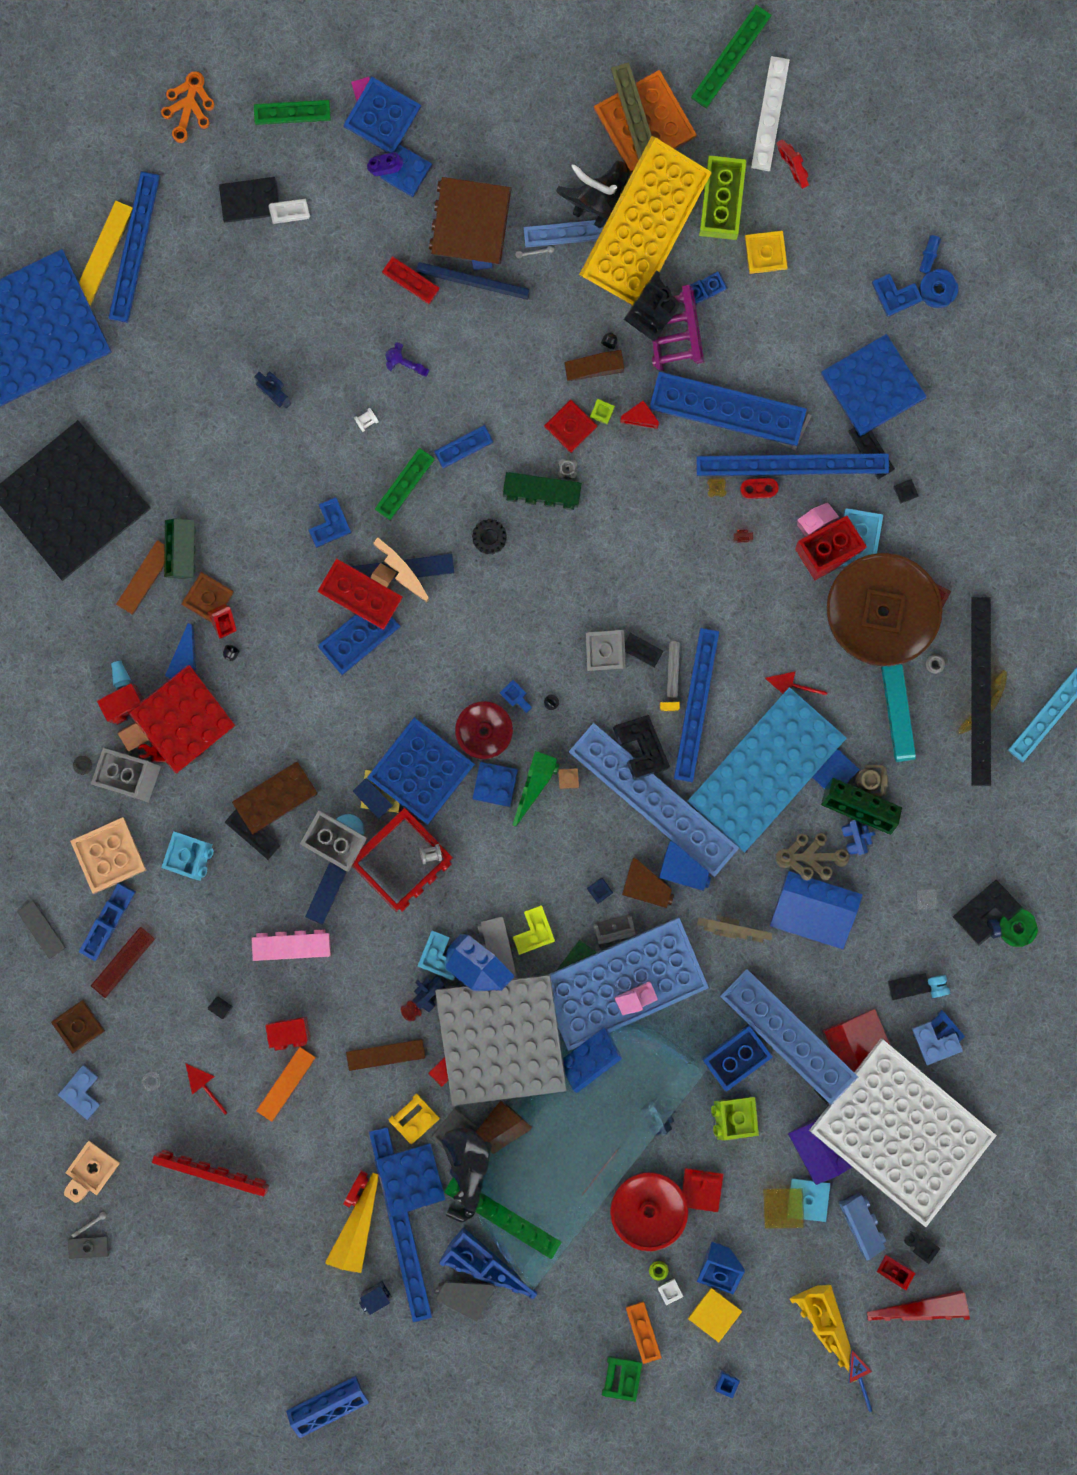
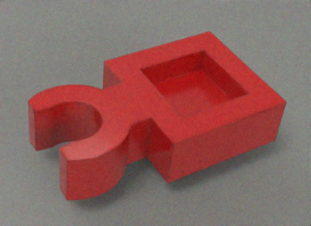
[138,743,166,762]

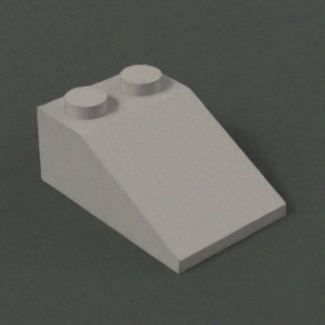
[91,748,161,803]
[300,810,367,872]

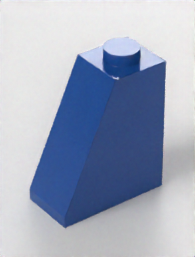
[659,841,711,891]

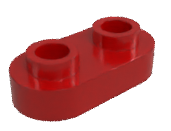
[740,478,779,499]
[343,1170,369,1208]

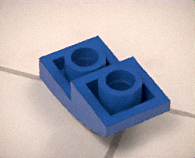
[690,271,728,304]

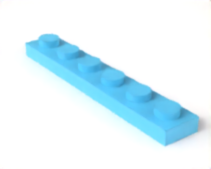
[1007,667,1077,762]

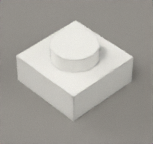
[657,1278,683,1305]

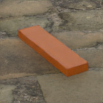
[256,1047,316,1122]

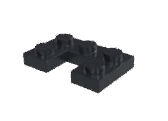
[613,715,670,780]
[952,880,1023,946]

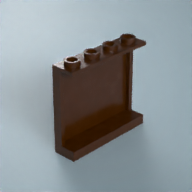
[429,177,512,264]

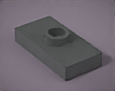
[68,1236,109,1259]

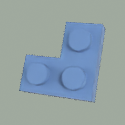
[912,1022,963,1065]
[58,1065,101,1120]

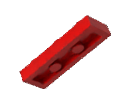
[382,256,440,305]

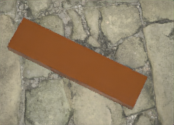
[116,540,164,615]

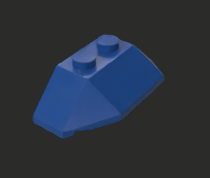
[445,934,515,991]

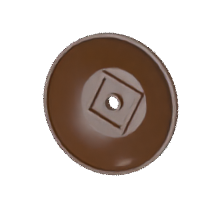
[826,553,942,666]

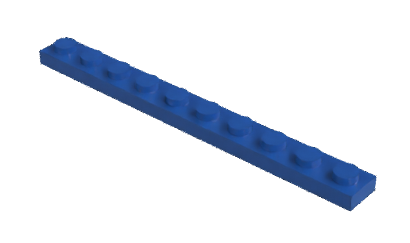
[697,454,889,476]
[369,1127,432,1322]

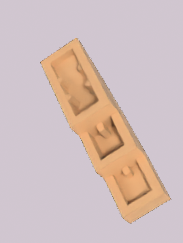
[373,537,429,602]

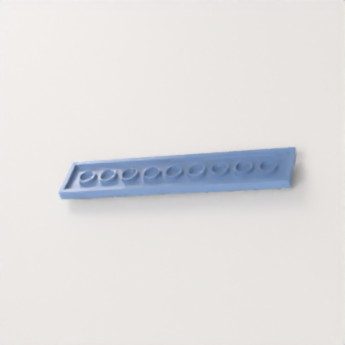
[569,723,739,877]

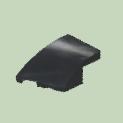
[623,270,680,342]

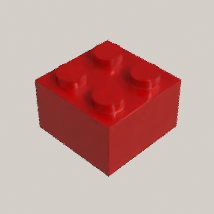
[97,683,144,725]
[265,1016,311,1051]

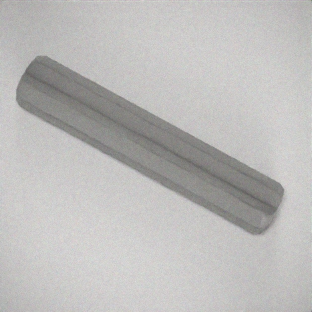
[667,641,680,698]

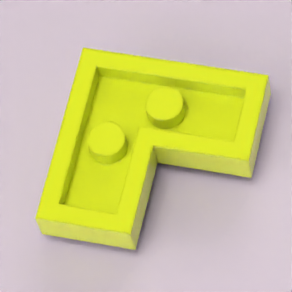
[513,905,555,955]

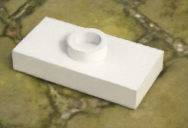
[269,199,310,224]

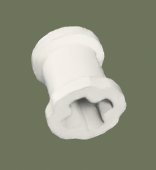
[354,408,379,432]

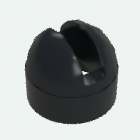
[601,333,618,349]
[223,645,240,661]
[544,695,559,710]

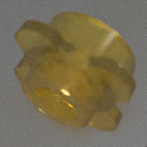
[707,478,726,498]

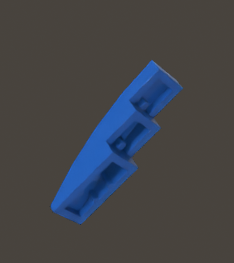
[79,882,136,961]

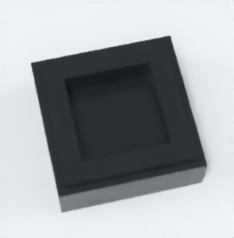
[893,479,919,504]

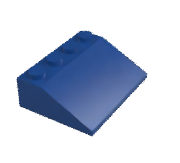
[770,871,862,949]

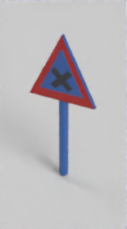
[848,1350,872,1412]

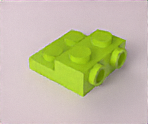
[711,1097,759,1140]

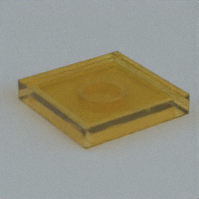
[763,1188,804,1228]

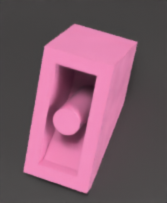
[797,503,839,536]

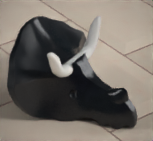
[556,160,628,228]

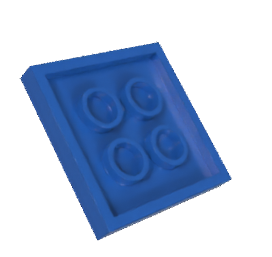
[343,77,421,153]
[374,1143,445,1217]

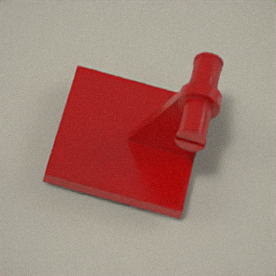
[682,1168,723,1212]

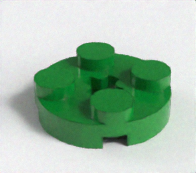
[999,909,1038,947]

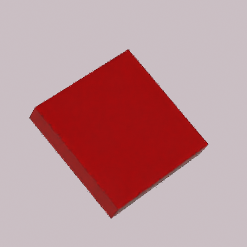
[544,399,598,453]

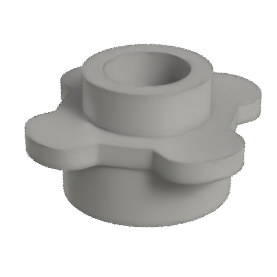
[558,459,577,479]

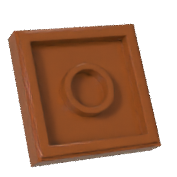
[181,572,234,623]

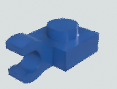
[500,680,532,713]

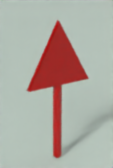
[765,671,828,695]
[185,1063,227,1115]

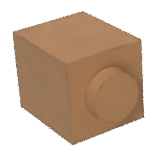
[558,768,579,789]

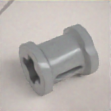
[419,844,442,865]

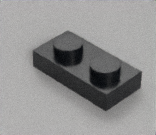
[625,633,664,668]
[888,973,930,1000]

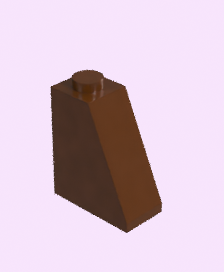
[622,858,674,908]
[476,1100,532,1154]

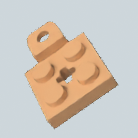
[64,1141,120,1203]

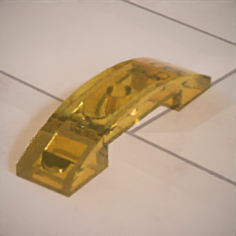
[956,670,1007,735]

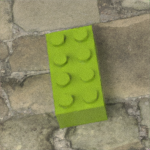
[699,155,746,240]

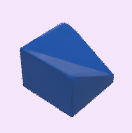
[714,1370,740,1398]

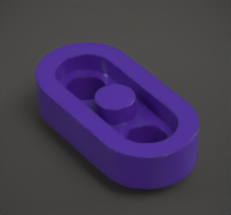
[367,152,403,176]

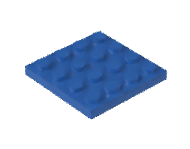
[821,334,926,437]
[367,717,475,825]

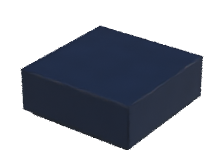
[587,878,613,904]

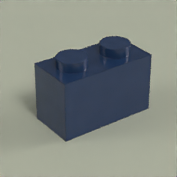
[359,1280,392,1315]

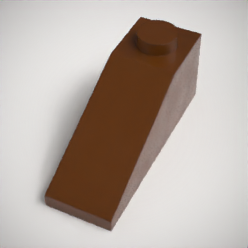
[564,350,624,381]

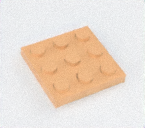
[70,817,146,894]

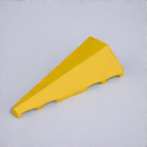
[325,1173,379,1273]
[790,1285,857,1381]

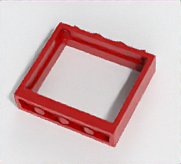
[352,808,453,912]

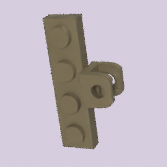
[697,915,773,943]

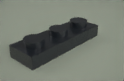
[848,427,895,480]
[224,809,281,860]

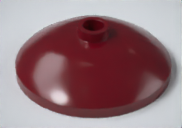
[455,701,513,759]

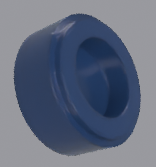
[987,918,1001,939]

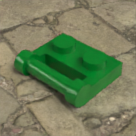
[601,1356,642,1402]

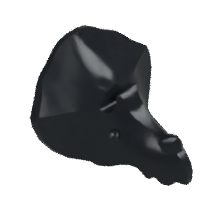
[441,1128,492,1212]

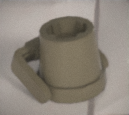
[855,765,888,796]

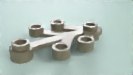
[776,833,850,880]

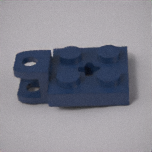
[254,371,291,409]

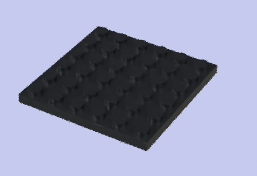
[0,420,151,581]

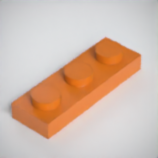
[625,1301,662,1364]

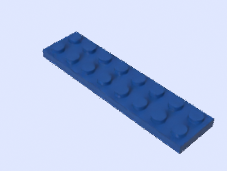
[649,372,807,447]

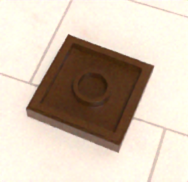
[51,1000,105,1054]

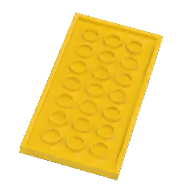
[579,136,712,305]

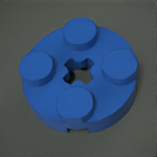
[919,269,958,308]

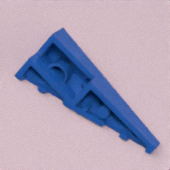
[439,1227,537,1299]

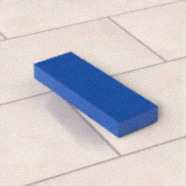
[434,425,494,469]

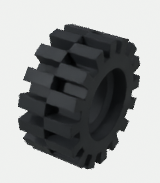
[472,519,507,554]

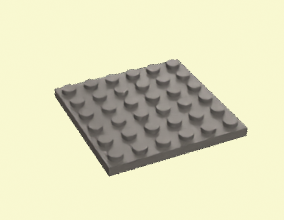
[435,975,567,1106]

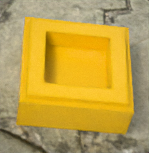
[660,702,680,711]

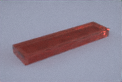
[91,927,155,998]

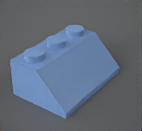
[838,1193,886,1261]

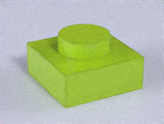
[590,399,615,425]

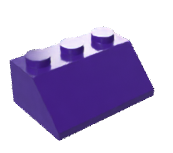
[788,1115,852,1185]

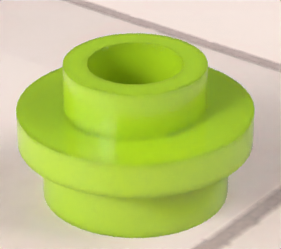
[649,1261,668,1281]

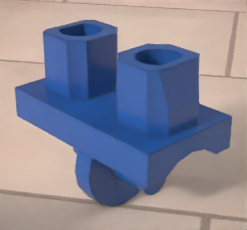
[842,820,876,855]

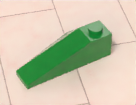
[512,751,560,827]

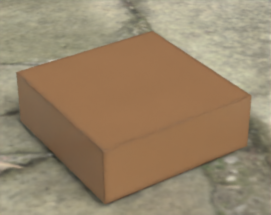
[371,563,397,587]

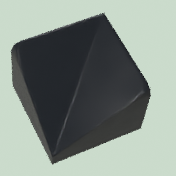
[208,996,233,1019]

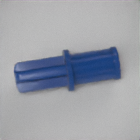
[919,235,941,274]

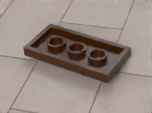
[232,761,318,835]

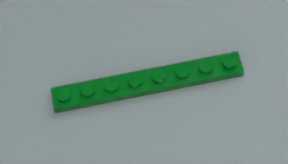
[444,1177,561,1259]

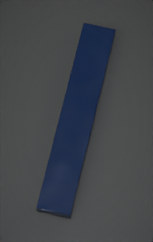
[417,262,529,300]
[351,554,455,581]

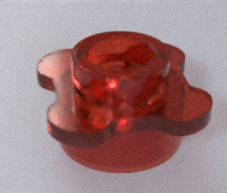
[400,1001,422,1021]

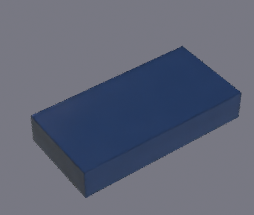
[353,778,393,819]

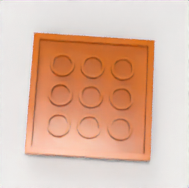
[593,70,697,173]

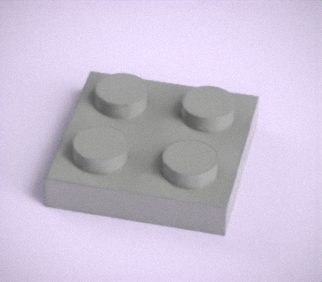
[586,630,626,671]

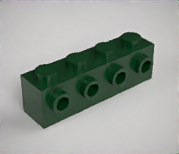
[821,778,902,835]

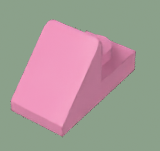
[614,981,658,1015]

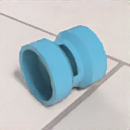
[927,975,951,998]

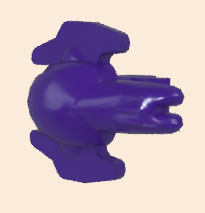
[385,342,429,377]

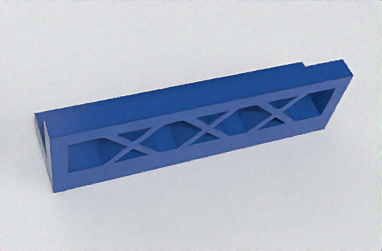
[286,1376,369,1438]

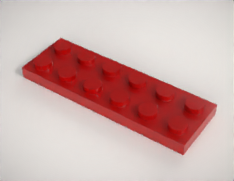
[152,1150,270,1197]

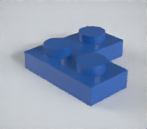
[872,274,923,317]
[309,497,351,548]

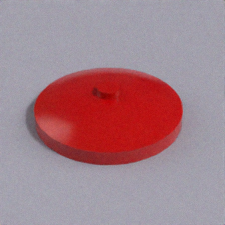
[610,1172,688,1251]

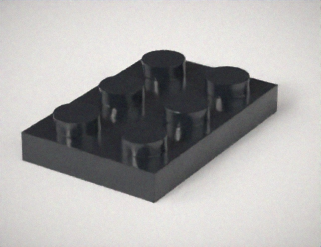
[219,177,279,223]

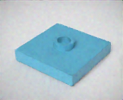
[787,1178,830,1222]

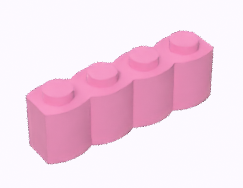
[252,929,331,961]

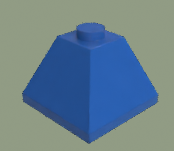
[697,1242,745,1294]

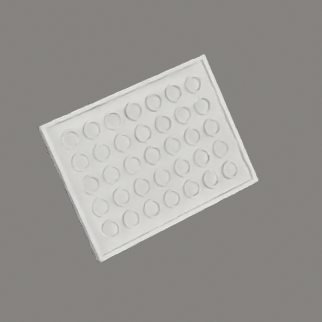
[809,1039,997,1227]

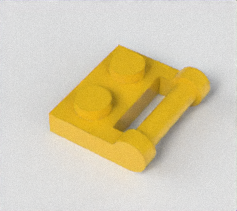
[388,1093,440,1145]

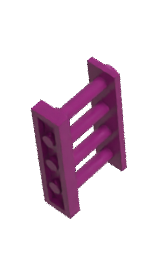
[652,285,705,371]

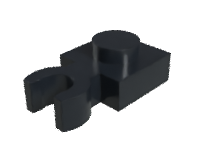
[904,1231,940,1264]

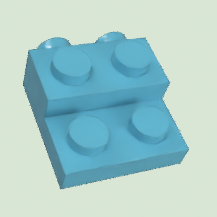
[161,831,214,881]

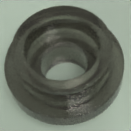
[73,756,93,775]

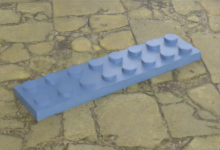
[720,969,859,1105]

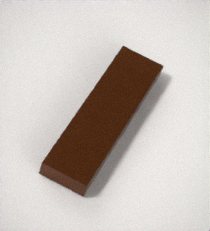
[346,1039,425,1071]

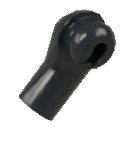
[446,1207,475,1222]

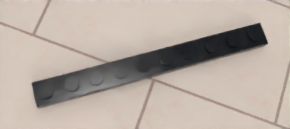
[971,597,991,786]

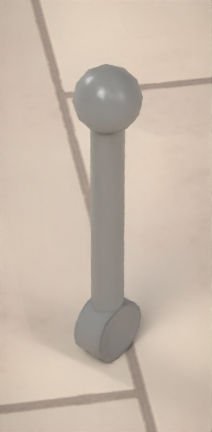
[515,246,554,259]
[71,1212,106,1238]

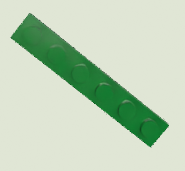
[691,5,771,109]

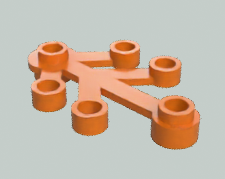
[161,71,215,143]

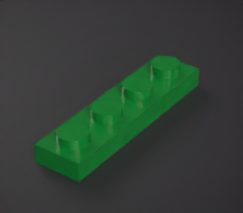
[254,100,331,125]
[375,448,435,521]

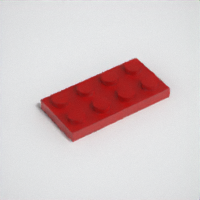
[317,558,403,630]

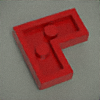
[776,139,809,189]

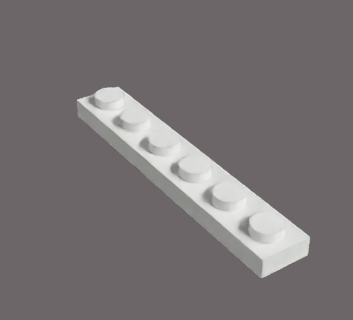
[751,56,790,171]

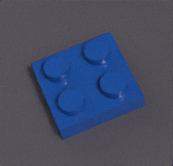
[380,145,432,197]
[473,762,518,807]

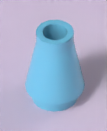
[111,661,132,690]

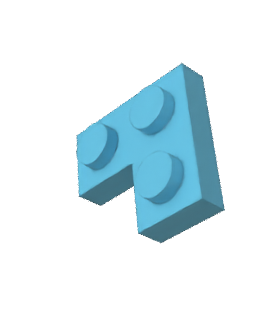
[418,930,455,981]

